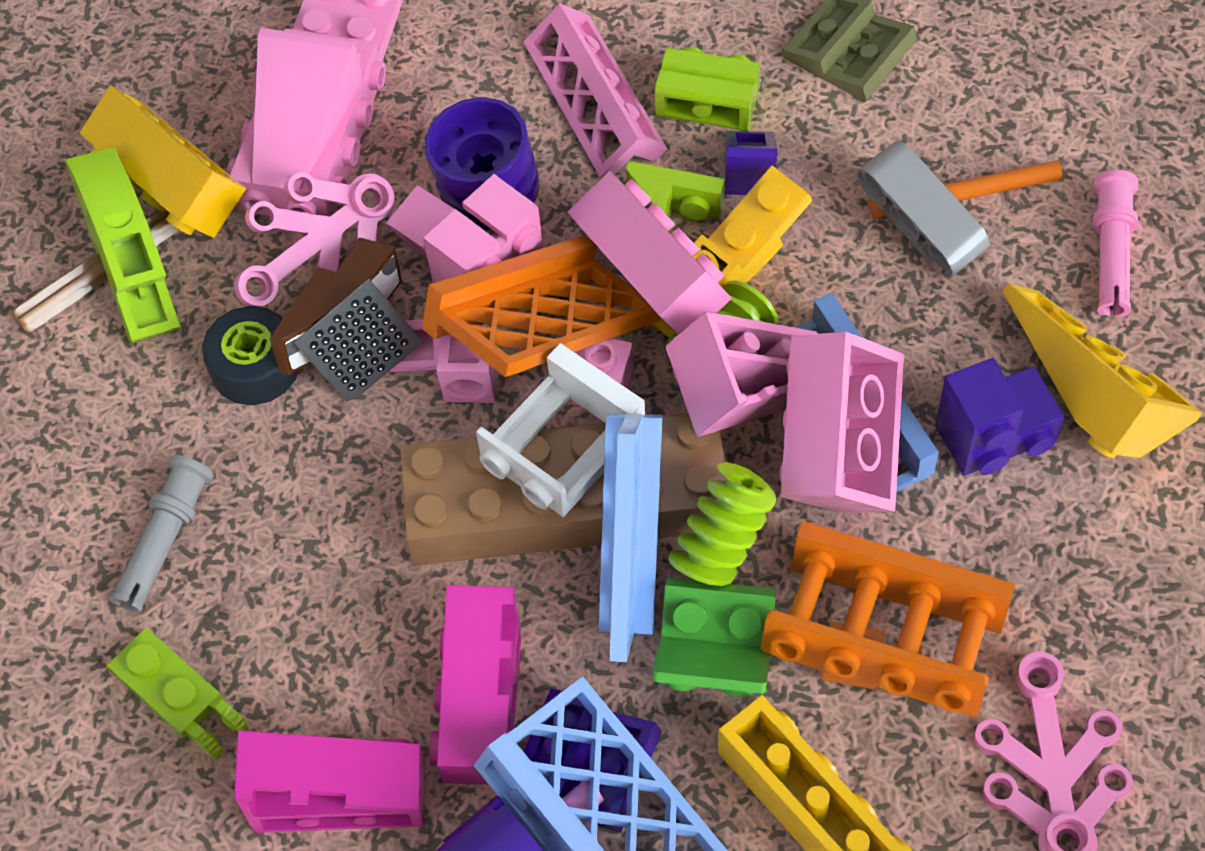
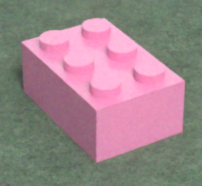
[779,331,904,513]

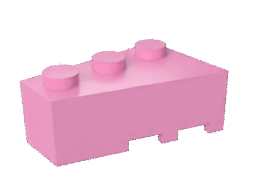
[665,312,818,438]

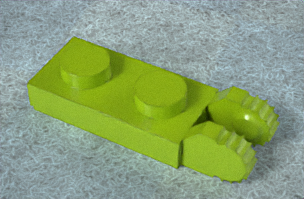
[106,627,249,761]

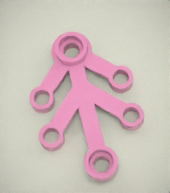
[234,172,395,307]
[973,652,1133,851]

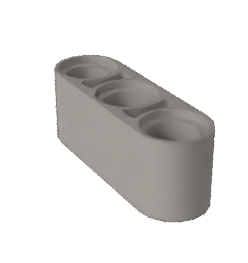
[857,140,990,278]

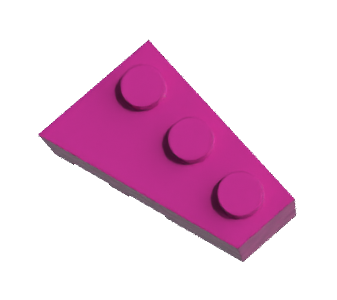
[234,730,425,833]

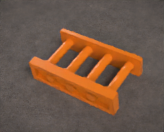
[761,521,1015,717]

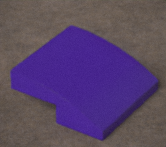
[523,688,662,833]

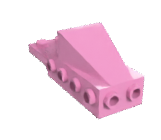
[226,0,403,217]

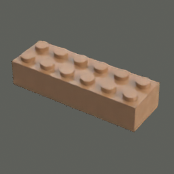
[400,413,727,566]

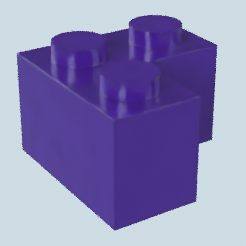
[935,357,1064,476]

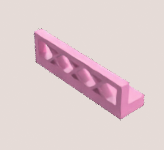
[523,3,668,178]

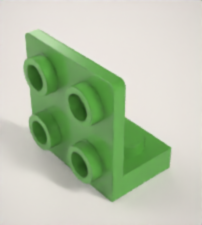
[652,578,777,697]

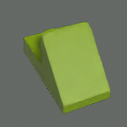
[626,161,725,221]

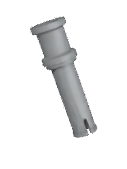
[109,455,215,614]

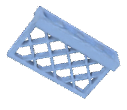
[599,413,662,662]
[473,676,728,851]

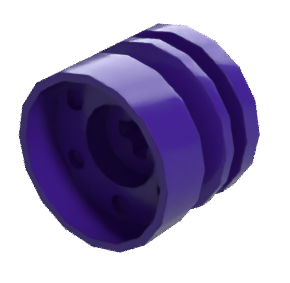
[425,97,540,230]

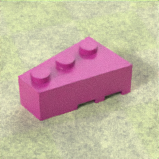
[429,585,522,785]

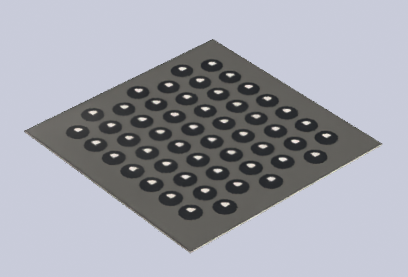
[294,279,423,402]

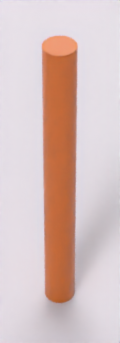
[868,160,1062,219]

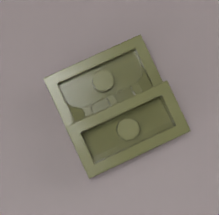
[782,0,917,101]

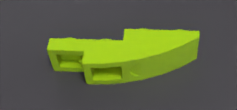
[65,147,180,345]

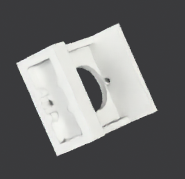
[476,343,645,517]

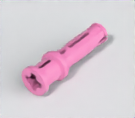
[1092,170,1138,317]

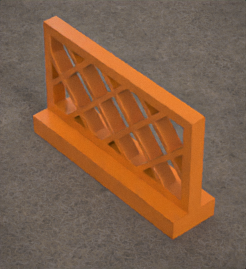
[422,235,660,378]

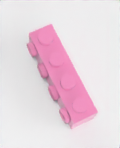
[567,171,732,334]

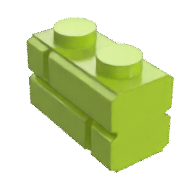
[655,47,761,131]

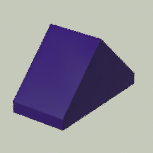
[724,131,777,195]

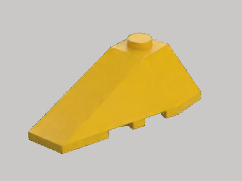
[1002,283,1202,458]

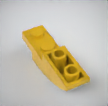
[652,166,812,338]

